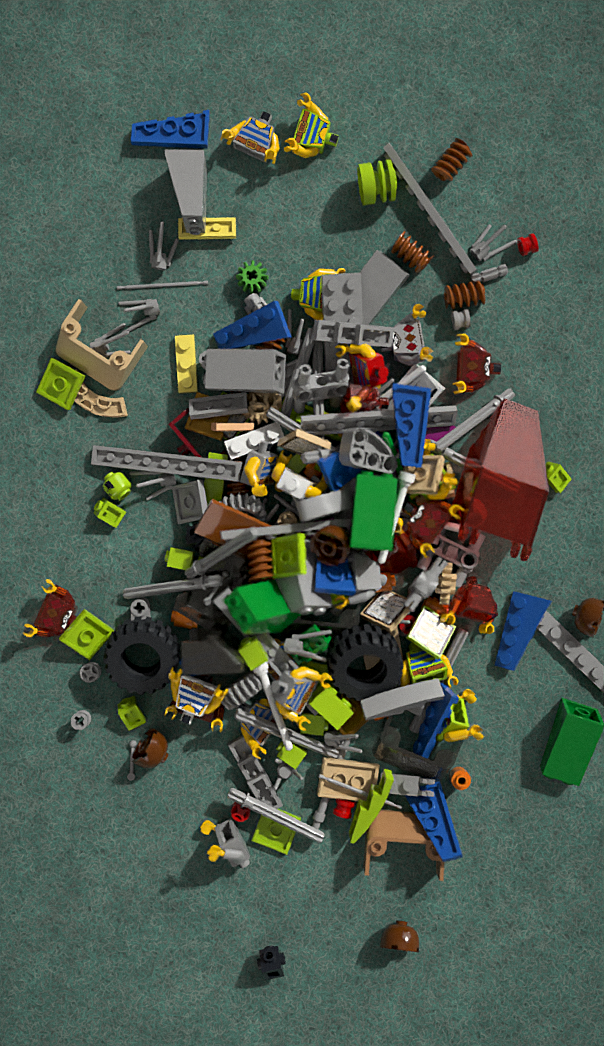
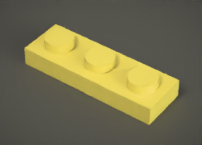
[178,217,236,240]
[175,335,198,394]

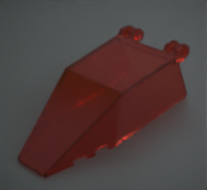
[448,399,549,562]

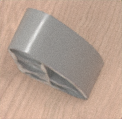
[339,428,397,473]
[296,489,353,523]

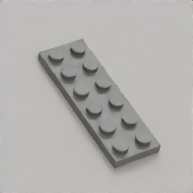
[321,273,363,391]

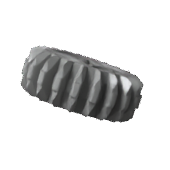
[219,493,266,522]
[221,670,263,710]

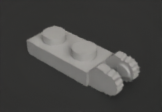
[381,773,435,797]

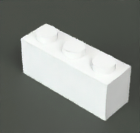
[224,422,284,461]

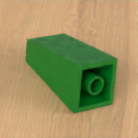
[349,471,398,551]
[223,580,301,634]
[540,698,604,786]

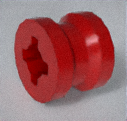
[517,233,539,256]
[399,614,416,634]
[333,799,355,819]
[231,802,251,822]

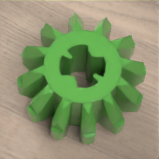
[236,260,269,294]

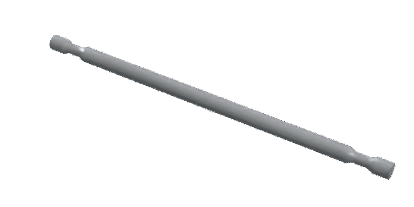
[117,281,208,290]
[318,774,402,810]

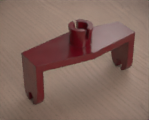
[168,408,227,458]

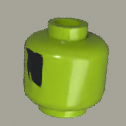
[102,472,131,501]

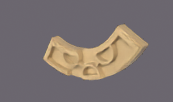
[75,369,128,418]

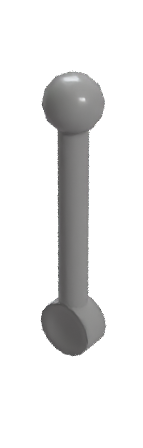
[203,570,229,606]
[127,740,137,781]

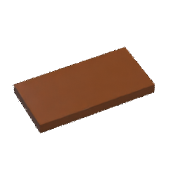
[194,499,282,556]

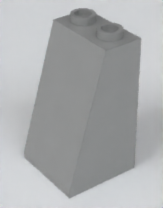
[165,150,207,235]
[360,250,410,325]
[203,349,286,394]
[267,539,333,615]

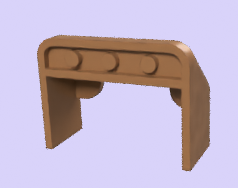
[363,810,445,881]

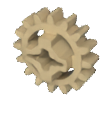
[242,392,282,424]
[435,563,457,605]

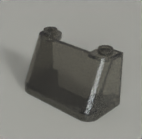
[173,539,254,631]

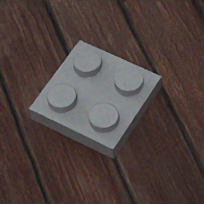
[172,480,207,524]

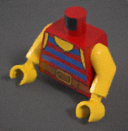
[335,343,388,402]

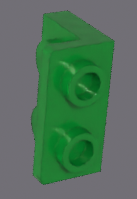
[290,624,331,665]

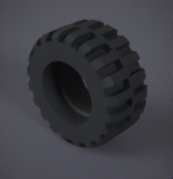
[103,616,180,695]
[326,624,403,701]

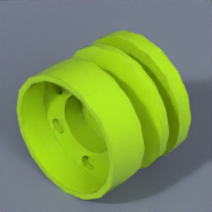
[357,159,397,206]

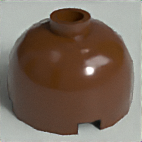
[310,525,351,566]
[572,598,604,638]
[132,728,168,768]
[380,920,419,952]

